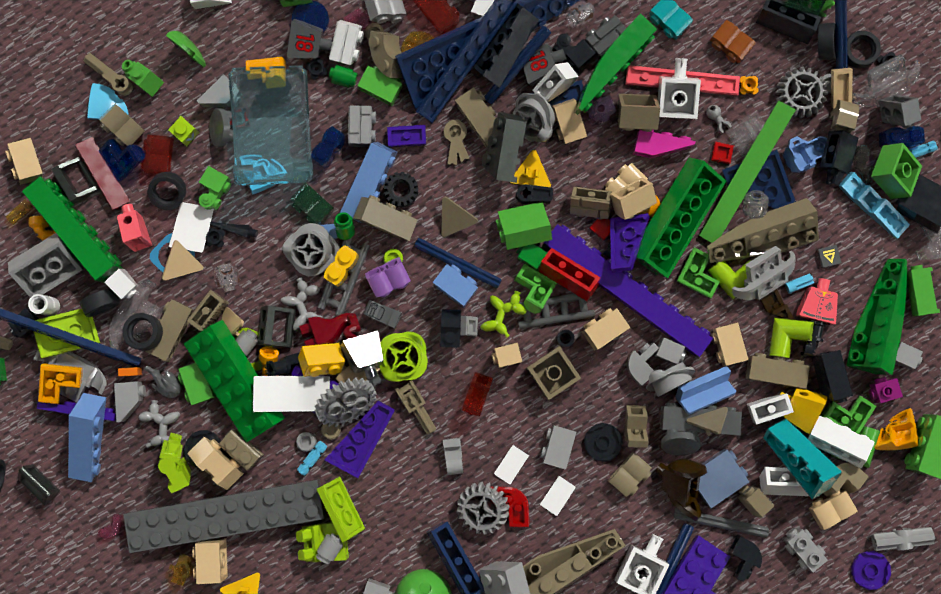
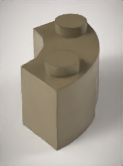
[369,30,403,78]

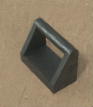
[51,156,100,204]
[257,306,296,348]
[17,464,60,506]

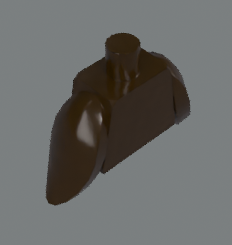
[656,459,707,521]

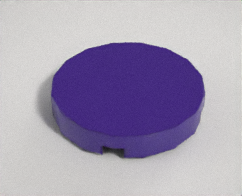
[851,551,891,590]

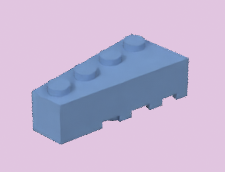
[340,142,398,223]
[68,393,106,482]

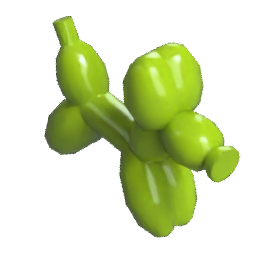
[480,291,527,338]

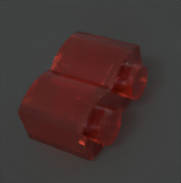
[141,134,174,175]

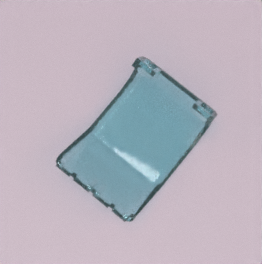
[228,65,313,185]

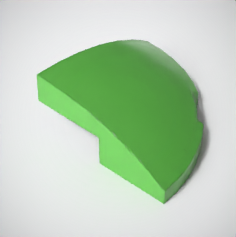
[166,31,206,67]

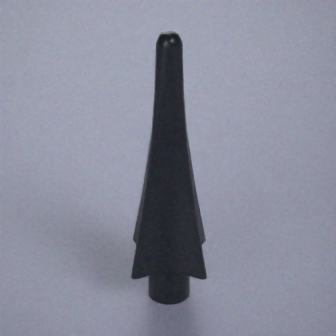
[210,221,258,239]

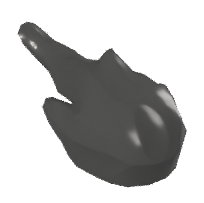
[144,366,182,399]

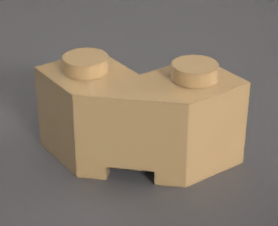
[187,437,244,490]

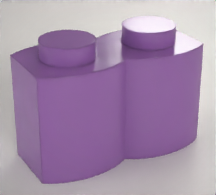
[365,257,411,298]

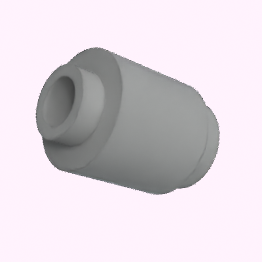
[235,329,258,356]
[316,533,343,564]

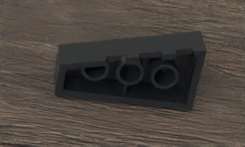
[473,4,539,88]

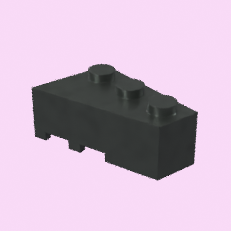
[482,112,526,183]

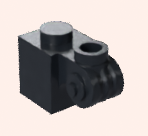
[553,34,596,72]

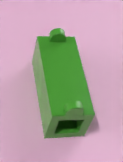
[907,265,940,317]

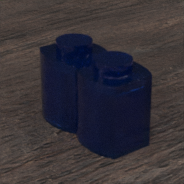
[311,126,346,169]
[879,126,925,148]

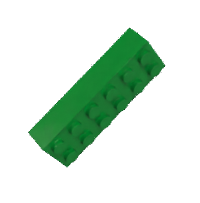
[636,157,726,279]
[22,176,123,283]
[184,320,285,443]

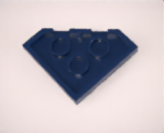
[722,150,796,209]

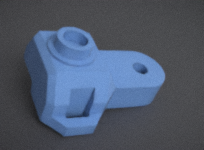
[783,136,827,173]

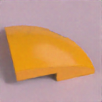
[874,408,918,450]

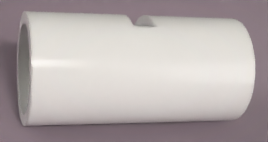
[28,294,60,316]

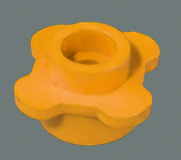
[739,76,758,95]

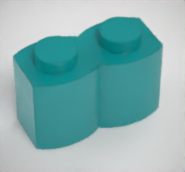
[649,0,693,40]

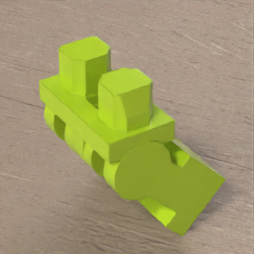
[158,433,191,494]
[296,522,349,562]

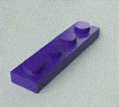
[37,401,116,421]

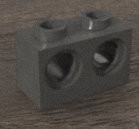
[879,95,921,128]

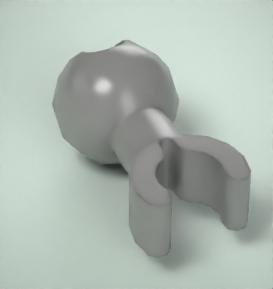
[706,105,732,134]

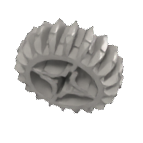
[775,66,828,118]
[457,482,510,535]

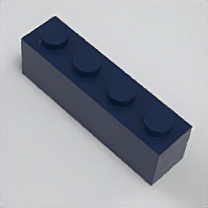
[426,521,485,594]

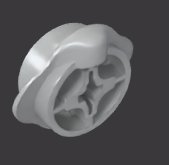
[513,93,555,142]
[282,223,340,276]
[646,362,695,397]

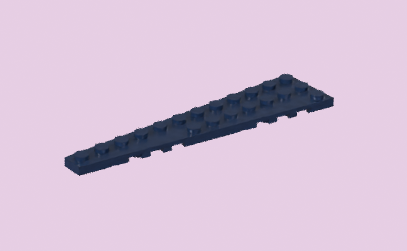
[395,0,580,109]

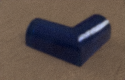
[99,139,145,182]

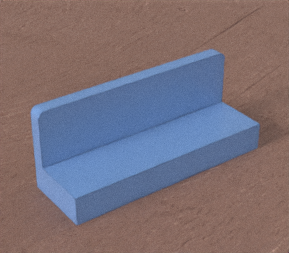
[675,366,736,415]

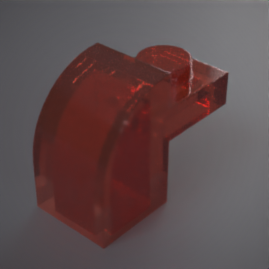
[462,372,493,417]

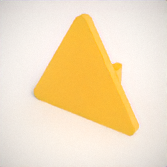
[510,150,551,187]
[220,573,260,594]

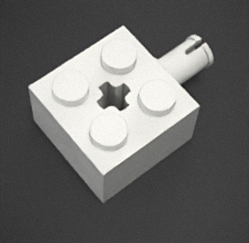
[658,58,701,119]
[614,534,669,594]

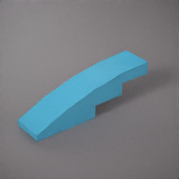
[839,172,910,239]

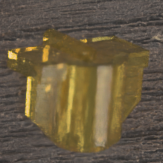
[169,553,194,586]

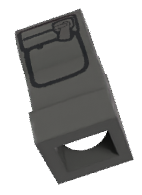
[363,300,402,329]

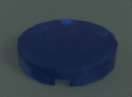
[291,0,330,33]

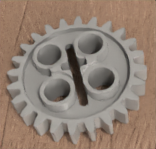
[314,377,377,427]

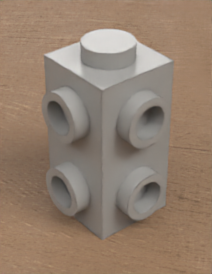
[784,528,828,573]

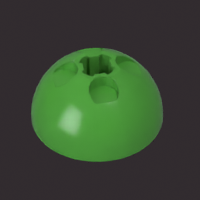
[395,569,452,594]

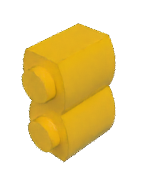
[324,245,359,287]

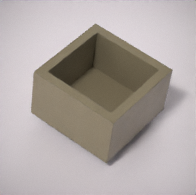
[616,94,660,132]

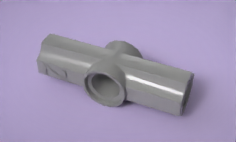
[871,527,935,551]

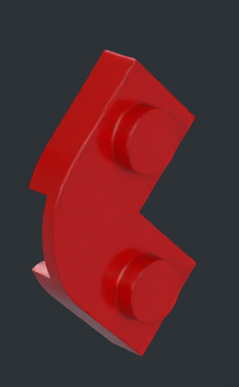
[490,487,530,527]

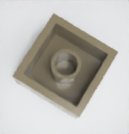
[526,346,581,400]

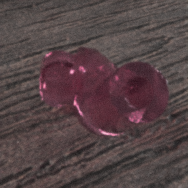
[98,514,123,539]

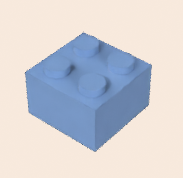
[433,264,478,308]

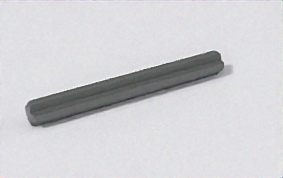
[674,508,769,538]

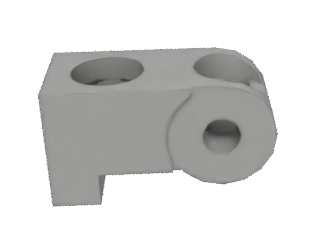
[443,438,463,475]

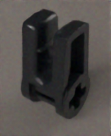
[516,184,553,204]

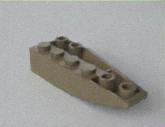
[707,198,819,263]
[523,529,626,594]

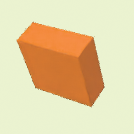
[118,367,142,376]

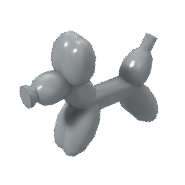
[281,277,323,331]
[138,400,180,448]

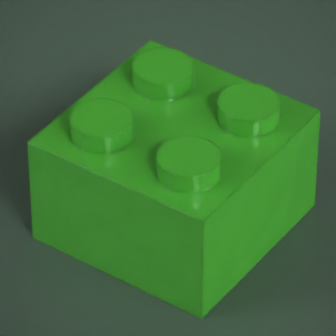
[871,143,922,199]

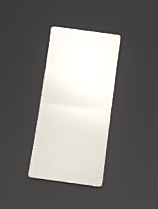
[169,202,214,253]
[253,376,330,412]
[494,445,576,516]

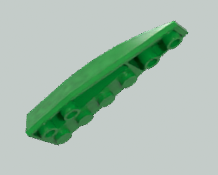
[575,13,657,115]
[846,259,907,375]

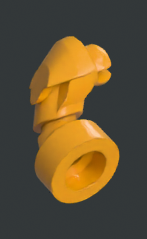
[28,216,56,241]
[259,346,279,376]

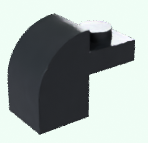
[440,309,461,348]
[729,534,762,582]

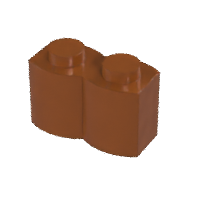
[710,20,756,64]

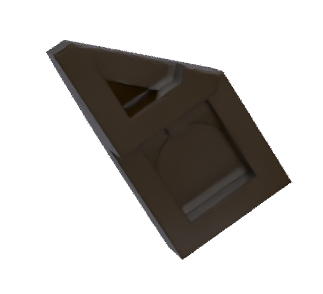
[760,289,794,320]

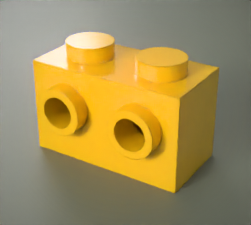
[298,343,345,377]

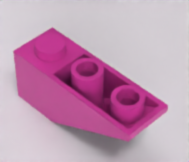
[633,129,696,158]

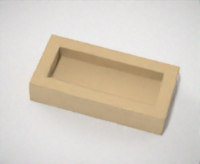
[831,68,853,109]

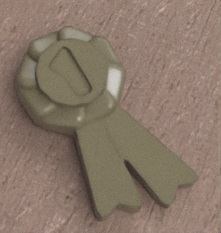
[444,120,469,166]

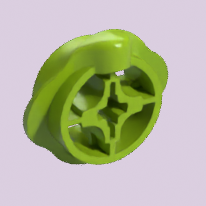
[379,332,428,382]

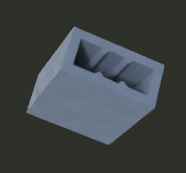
[698,449,749,508]

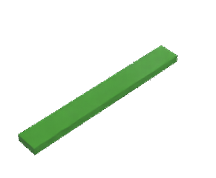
[699,101,796,243]

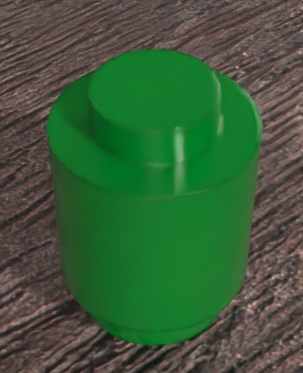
[329,65,358,88]
[334,212,355,240]

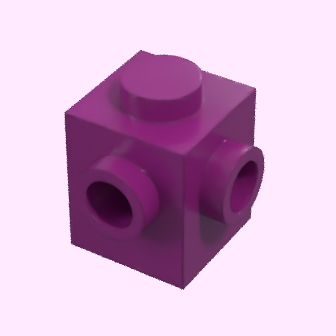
[869,377,903,403]

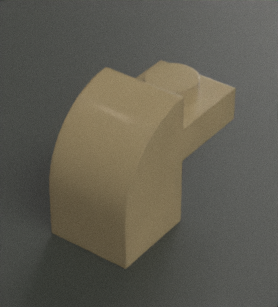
[829,100,859,133]
[625,405,648,448]
[824,463,868,496]

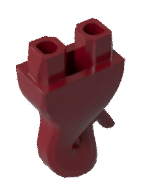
[299,313,361,346]

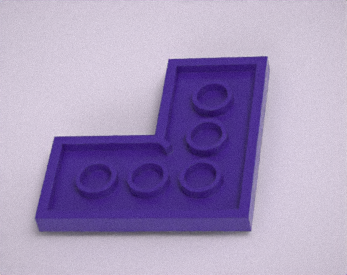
[662,535,730,594]

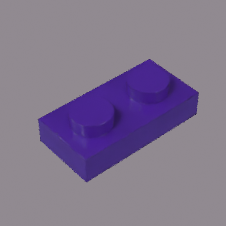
[387,125,427,147]

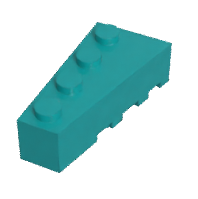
[763,419,842,499]

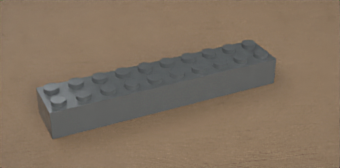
[123,479,326,553]

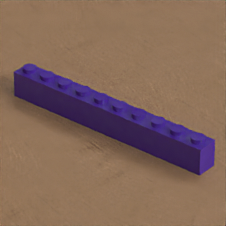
[543,224,713,358]

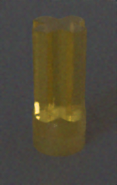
[6,199,34,225]

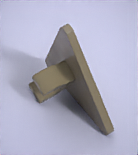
[442,196,478,237]
[687,407,728,436]

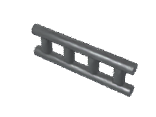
[318,239,370,315]
[518,293,595,329]

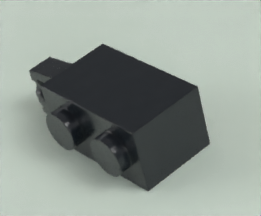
[820,130,859,186]

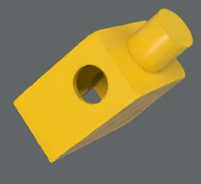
[780,388,828,434]

